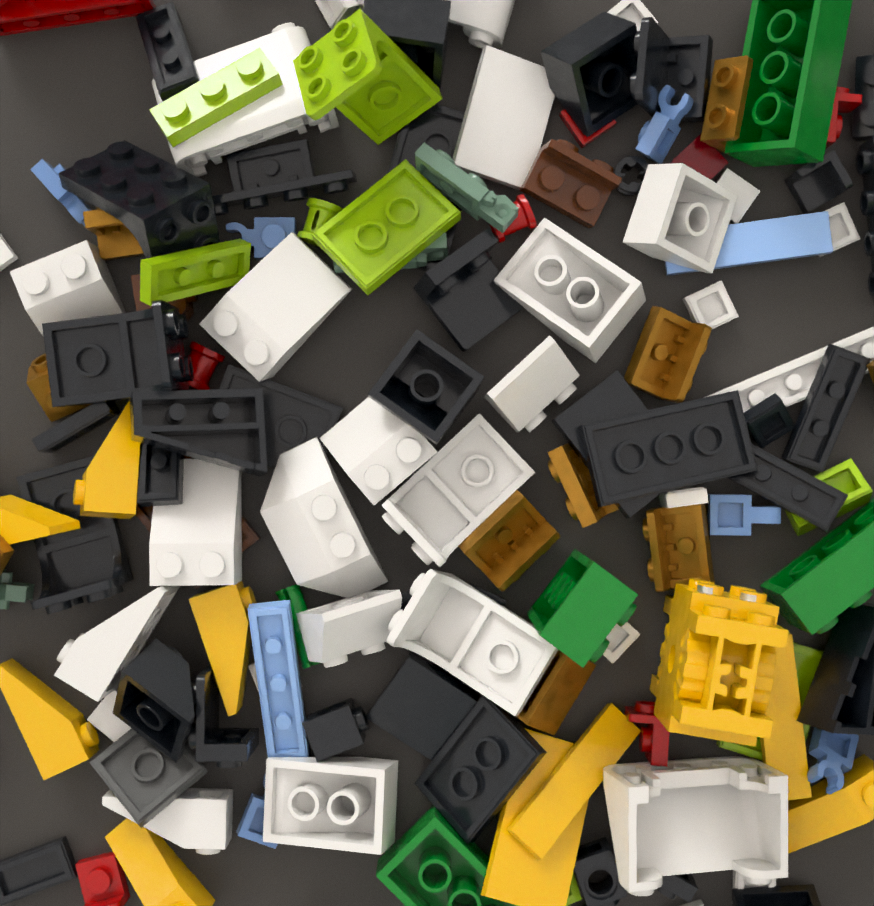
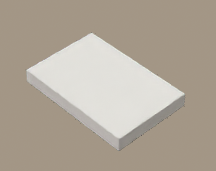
[452,45,555,190]

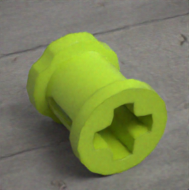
[297,198,343,247]

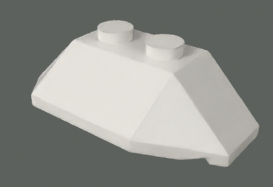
[260,437,388,598]

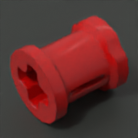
[489,193,537,243]
[188,341,225,390]

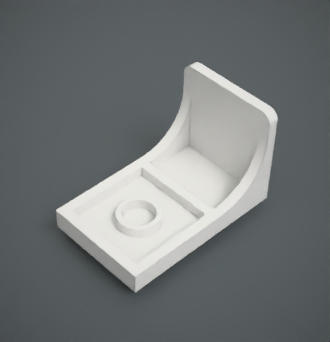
[382,413,535,567]
[386,569,558,716]

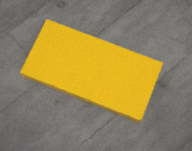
[481,728,589,906]

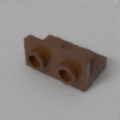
[520,139,622,229]

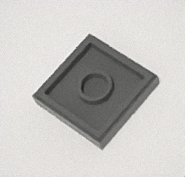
[89,728,208,828]

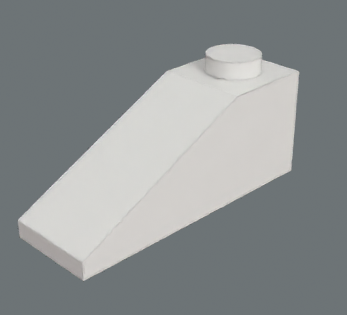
[102,788,233,855]

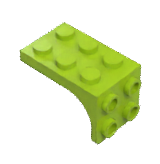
[293,9,443,145]

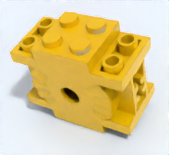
[649,578,789,747]

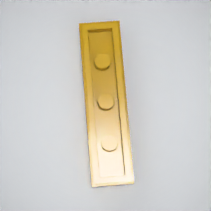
[760,633,812,801]
[507,703,641,859]

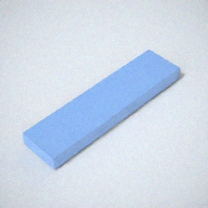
[665,211,833,276]
[247,600,310,758]

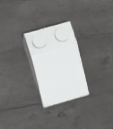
[494,218,646,363]
[199,232,352,382]
[149,459,242,586]
[54,586,180,702]
[263,757,398,855]

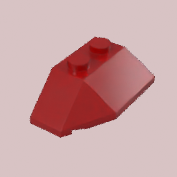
[0,0,156,36]

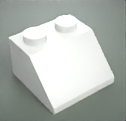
[623,163,738,273]
[10,240,126,337]
[484,335,580,433]
[320,397,437,505]
[296,589,402,668]

